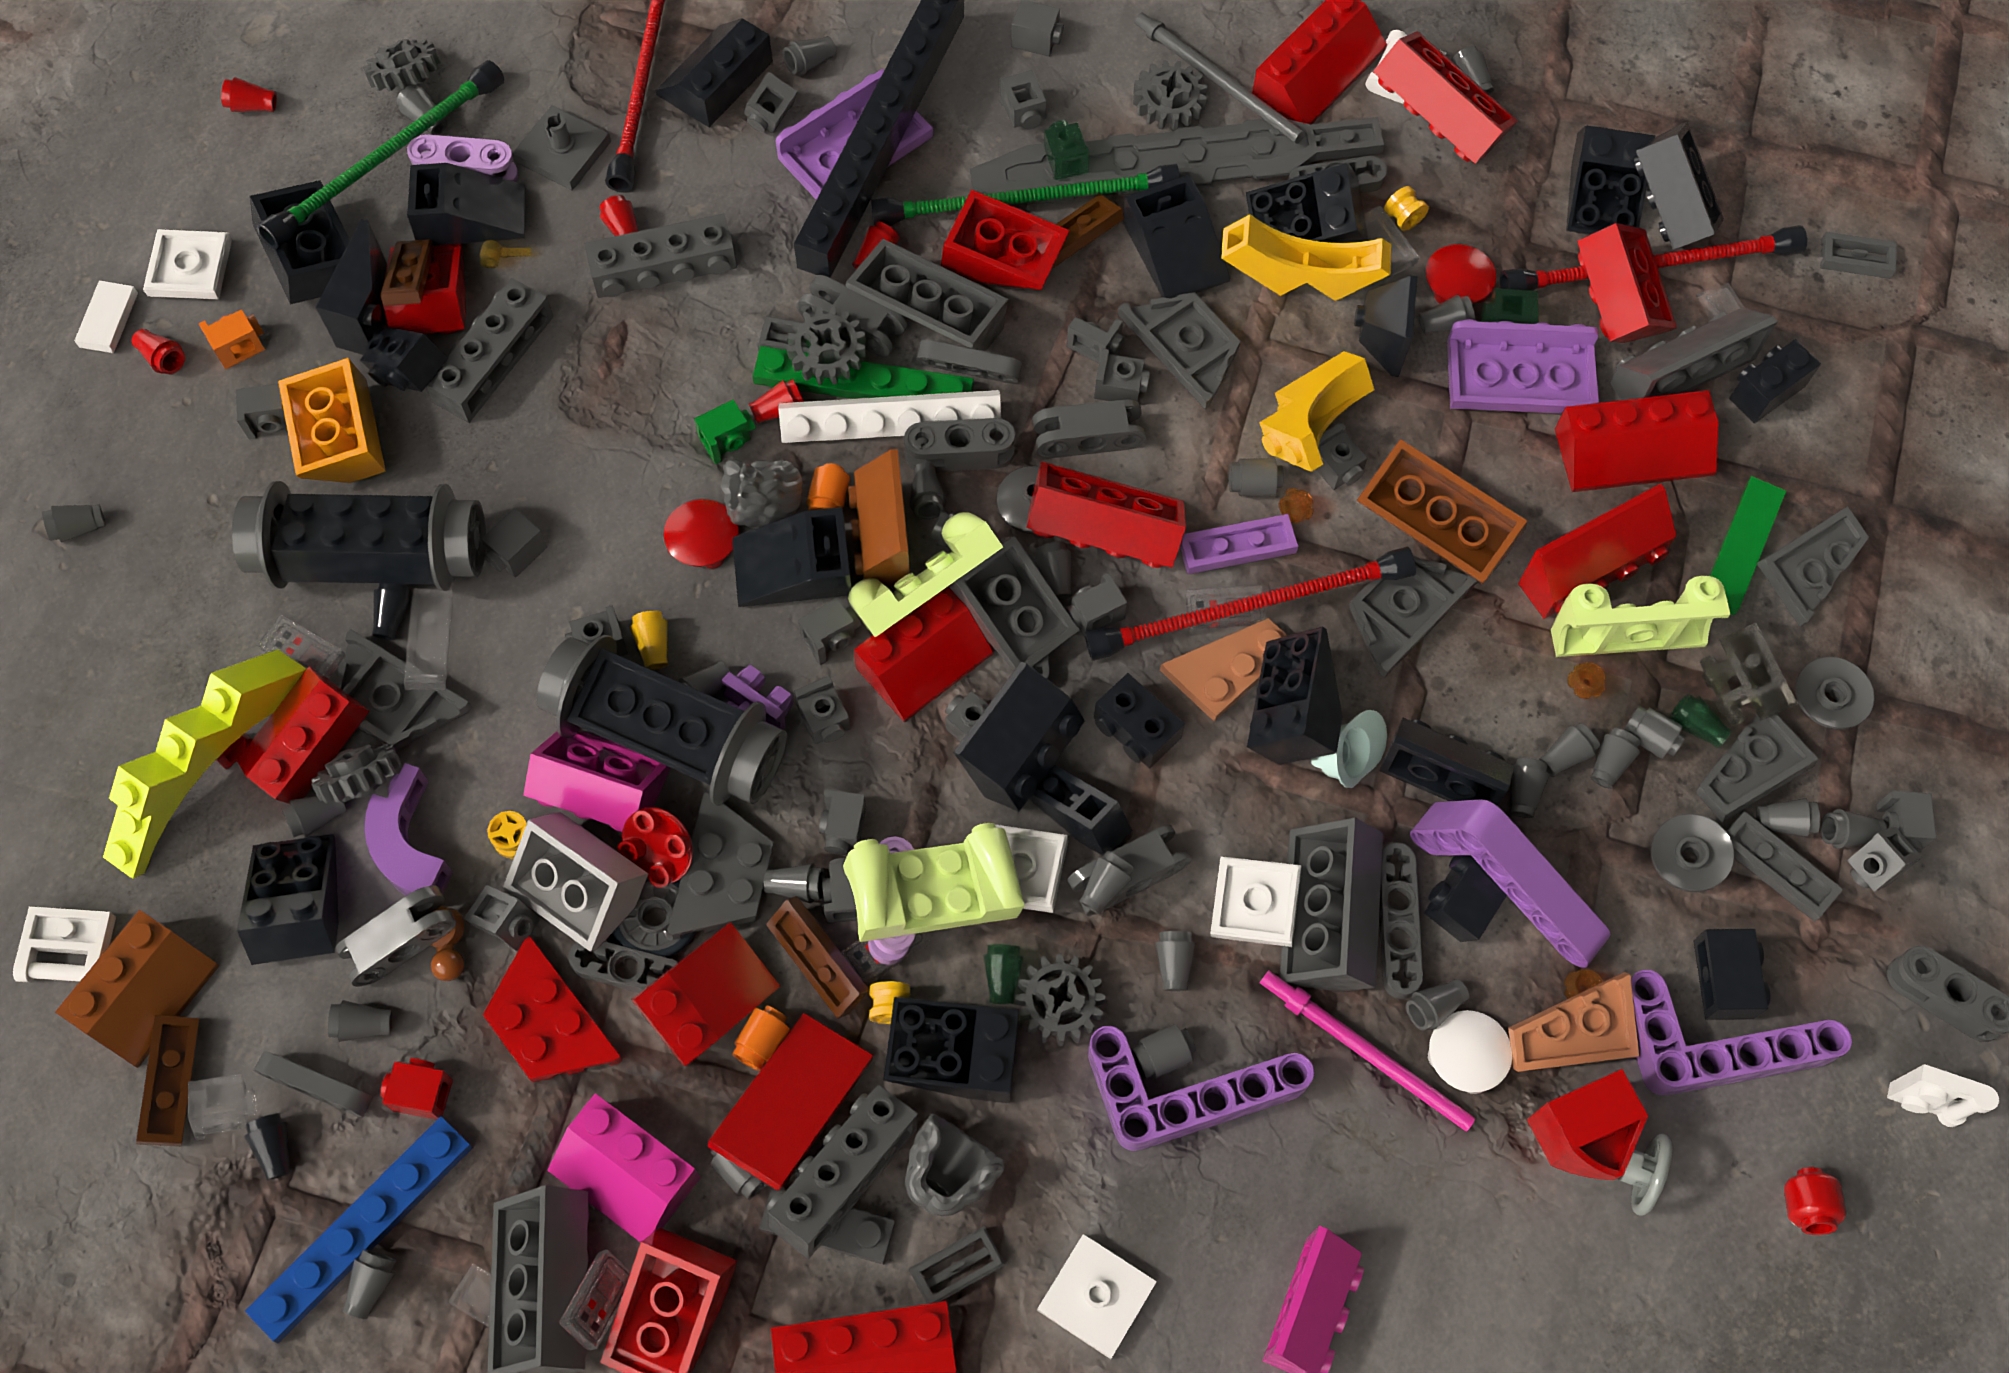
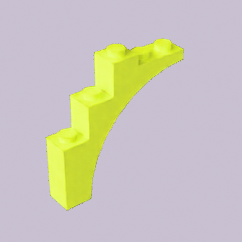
[103,649,306,879]

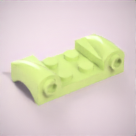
[848,512,1003,637]
[1551,576,1731,657]
[843,823,1025,942]

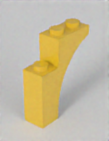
[1221,214,1392,301]
[1259,351,1375,472]

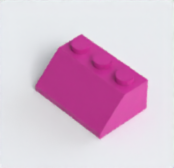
[523,731,670,832]
[547,1093,701,1243]
[1262,1225,1364,1373]

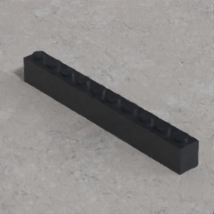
[794,0,964,278]

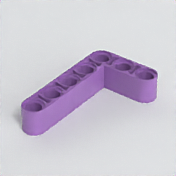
[1410,800,1611,968]
[1631,970,1852,1095]
[1088,1026,1314,1151]

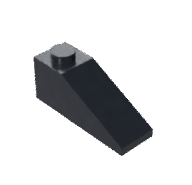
[1029,765,1133,856]

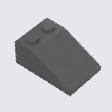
[948,536,1079,670]

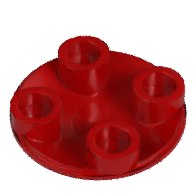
[1425,244,1496,304]
[664,499,739,569]
[617,807,693,888]

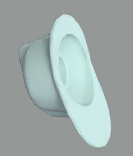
[1311,710,1387,788]

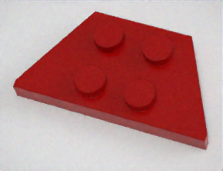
[483,936,623,1082]

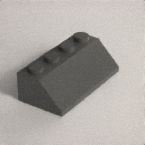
[846,239,1008,351]
[1610,308,1778,400]
[1280,818,1383,992]
[487,1185,589,1373]

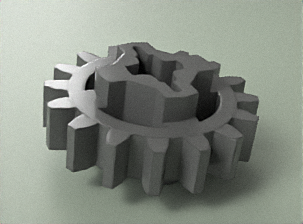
[363,39,441,91]
[1133,60,1208,130]
[786,306,867,385]
[311,744,401,803]
[1015,954,1105,1046]

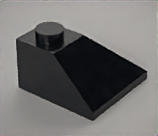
[1354,275,1418,377]

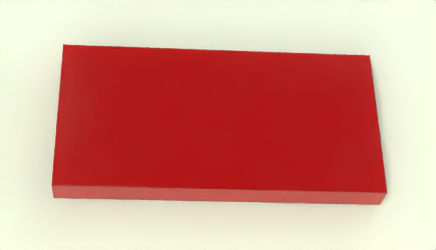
[708,1013,873,1191]

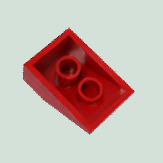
[941,189,1070,290]
[381,243,466,334]
[631,922,781,1066]
[600,1227,737,1373]

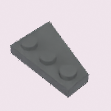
[1757,506,1869,626]
[1696,702,1818,822]

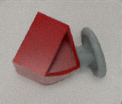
[1527,1069,1673,1216]

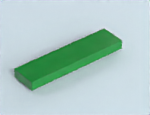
[1709,476,1786,616]

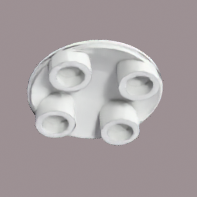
[1428,1010,1512,1095]

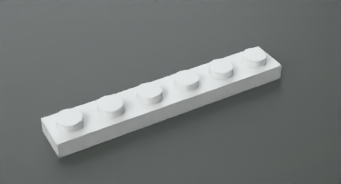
[778,390,1001,443]

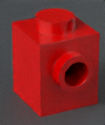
[381,1058,453,1120]

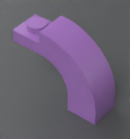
[365,763,453,896]

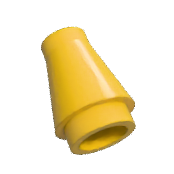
[630,611,668,670]

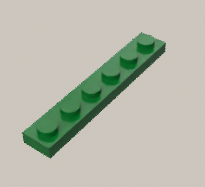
[752,346,974,399]

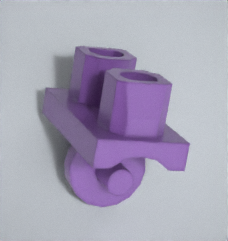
[722,665,794,730]

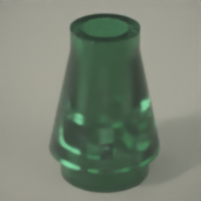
[1669,693,1732,748]
[983,944,1024,1005]

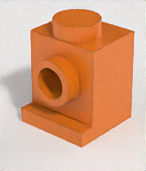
[198,309,265,370]

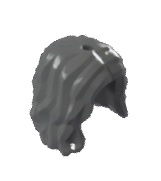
[721,459,803,527]
[905,1114,1005,1216]

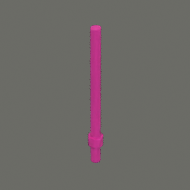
[1260,970,1476,1132]

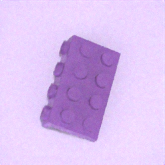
[776,69,933,200]
[1447,319,1599,413]

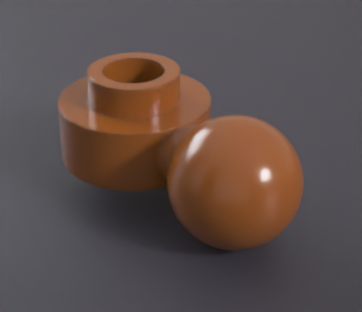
[430,906,464,981]

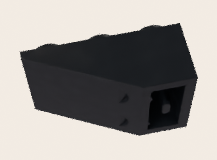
[1566,125,1656,235]
[407,162,526,246]
[1246,163,1368,243]
[1122,174,1231,298]
[733,507,851,607]
[1247,626,1343,765]
[237,834,339,965]
[883,997,1019,1103]

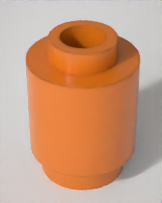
[806,463,851,511]
[732,1006,790,1071]

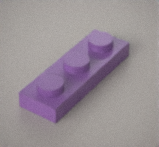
[1180,514,1298,574]

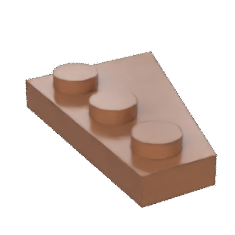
[1160,618,1287,722]
[1508,972,1639,1072]

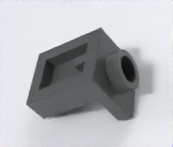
[1066,316,1125,363]
[464,885,539,951]

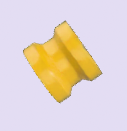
[1384,186,1429,231]
[487,811,527,859]
[869,981,910,1024]

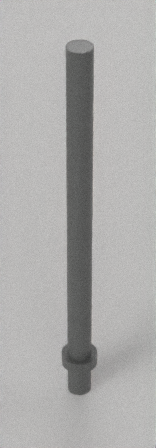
[1135,12,1305,144]

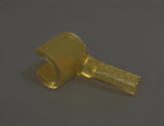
[479,240,531,268]

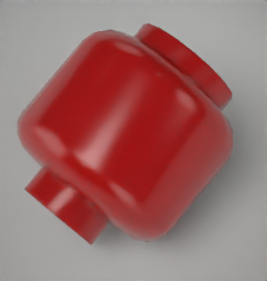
[1784,1167,1847,1235]

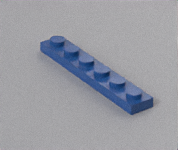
[245,1116,473,1343]

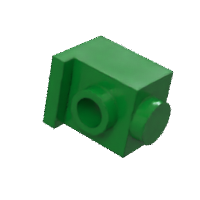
[694,399,756,465]

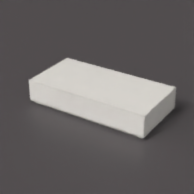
[74,281,138,353]

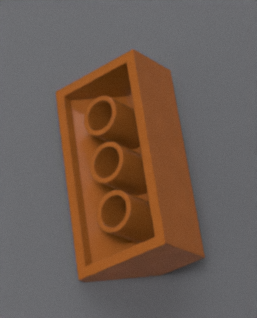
[1357,439,1528,584]

